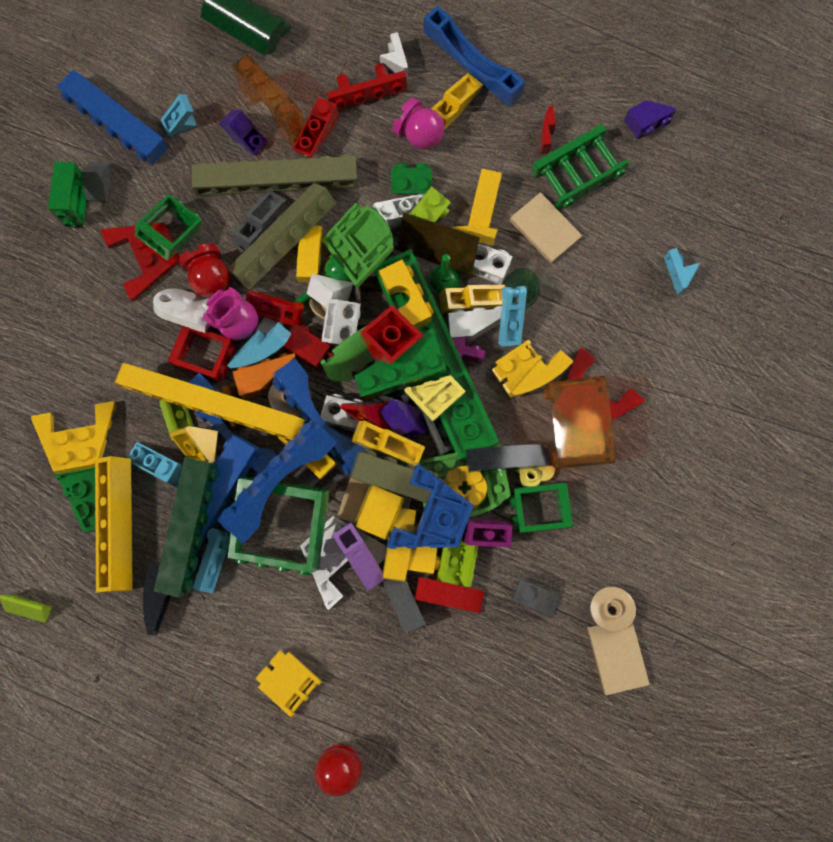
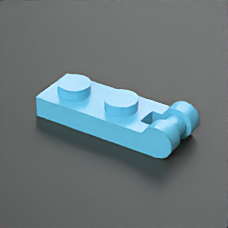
[498,286,527,347]
[193,528,231,593]

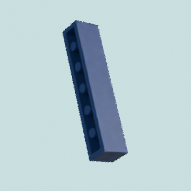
[57,69,168,165]
[197,435,262,555]

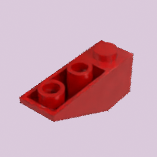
[292,97,339,158]

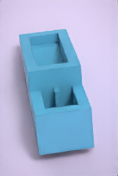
[227,323,291,368]

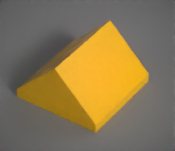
[169,426,218,462]
[353,485,404,540]

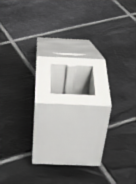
[371,194,425,230]
[448,306,502,342]

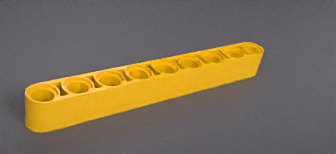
[114,363,305,440]

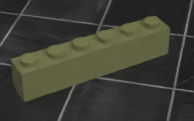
[228,183,337,290]

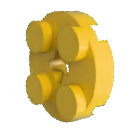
[444,466,487,510]

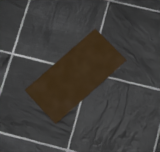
[397,212,480,276]

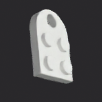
[153,288,211,333]

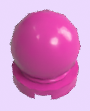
[392,97,444,150]
[203,287,258,341]

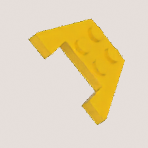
[31,401,117,474]

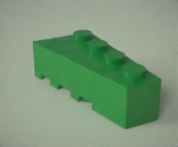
[355,328,447,402]

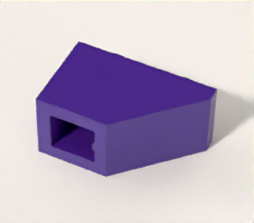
[624,100,676,139]
[219,109,268,156]
[380,400,427,440]

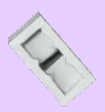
[472,242,513,285]
[322,299,361,344]
[321,394,363,432]

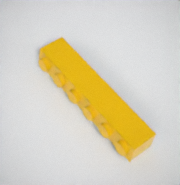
[95,456,133,593]

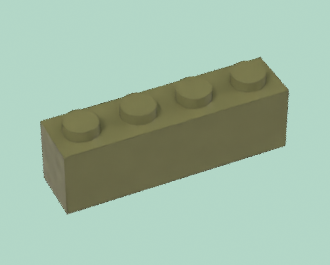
[349,449,444,503]

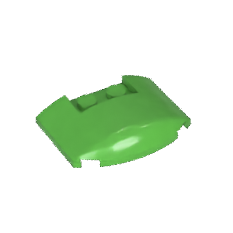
[322,203,393,288]
[321,327,376,383]
[419,444,511,517]

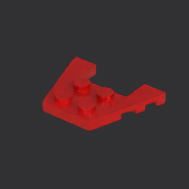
[100,222,180,302]
[555,347,645,436]

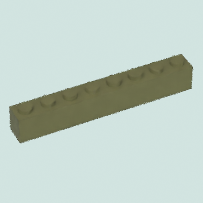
[192,155,358,196]

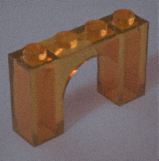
[232,53,305,146]

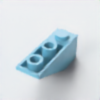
[127,442,182,488]

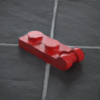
[246,290,304,326]

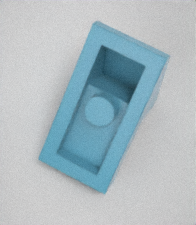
[161,94,197,137]
[664,248,699,296]

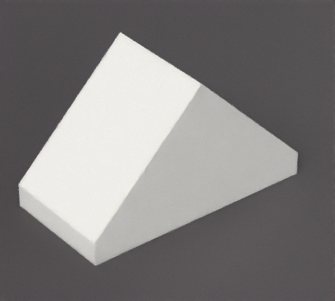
[307,274,353,308]

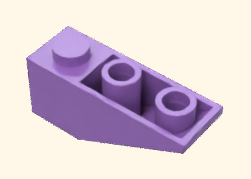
[331,522,385,591]

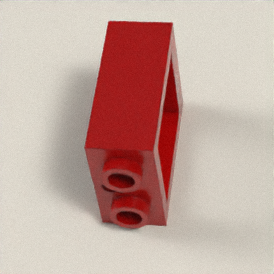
[168,326,236,383]

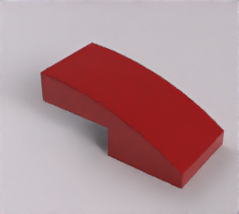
[540,105,556,154]

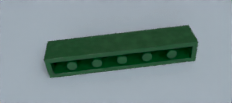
[154,457,219,598]

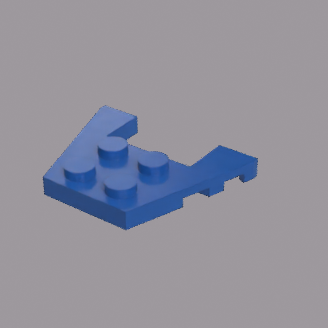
[387,463,474,549]

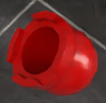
[179,243,230,298]
[314,744,362,797]

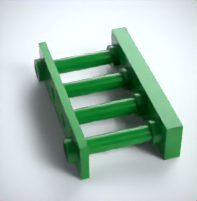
[531,124,629,210]

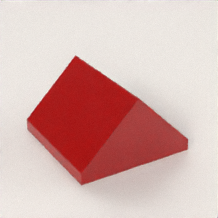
[360,305,423,364]

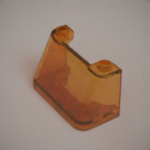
[544,375,615,469]

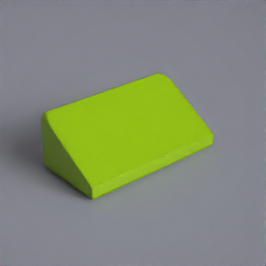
[159,400,194,441]
[0,594,52,623]

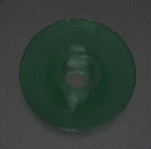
[503,268,540,309]

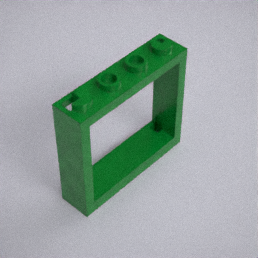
[228,477,329,575]

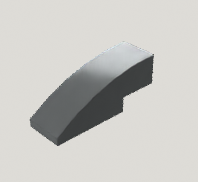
[232,190,286,250]
[382,570,426,634]

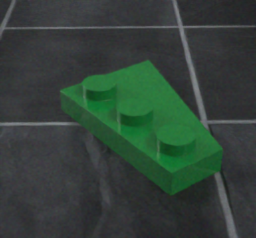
[54,467,96,533]

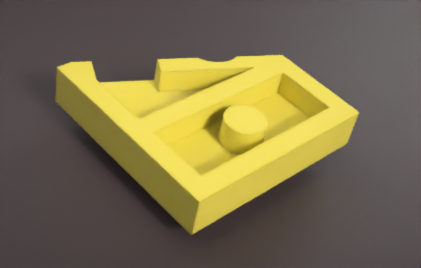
[404,375,466,422]

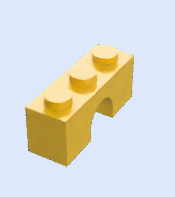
[379,260,434,329]

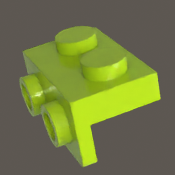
[410,186,451,223]
[437,541,478,588]

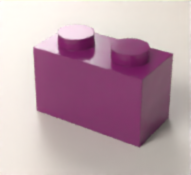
[461,518,513,547]

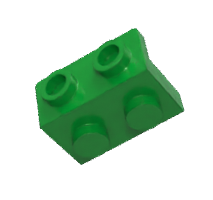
[391,163,432,194]

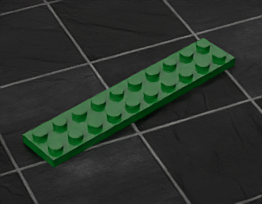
[374,249,499,461]

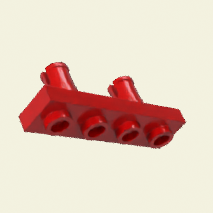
[327,63,408,110]

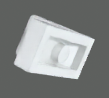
[380,32,408,79]

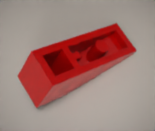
[340,401,394,432]

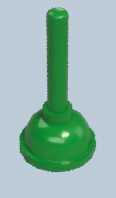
[428,254,461,296]
[292,255,351,304]

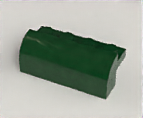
[200,0,291,56]

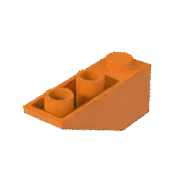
[233,353,298,400]

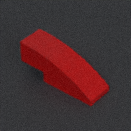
[415,577,484,613]

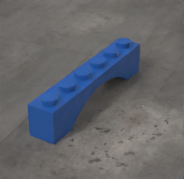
[424,5,525,107]
[272,358,369,476]
[188,373,277,477]
[218,420,337,544]

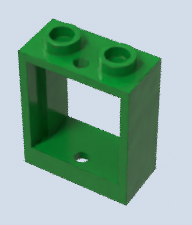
[48,161,87,228]
[135,194,202,261]
[509,483,573,534]

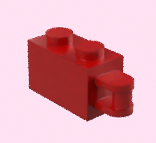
[282,324,335,371]

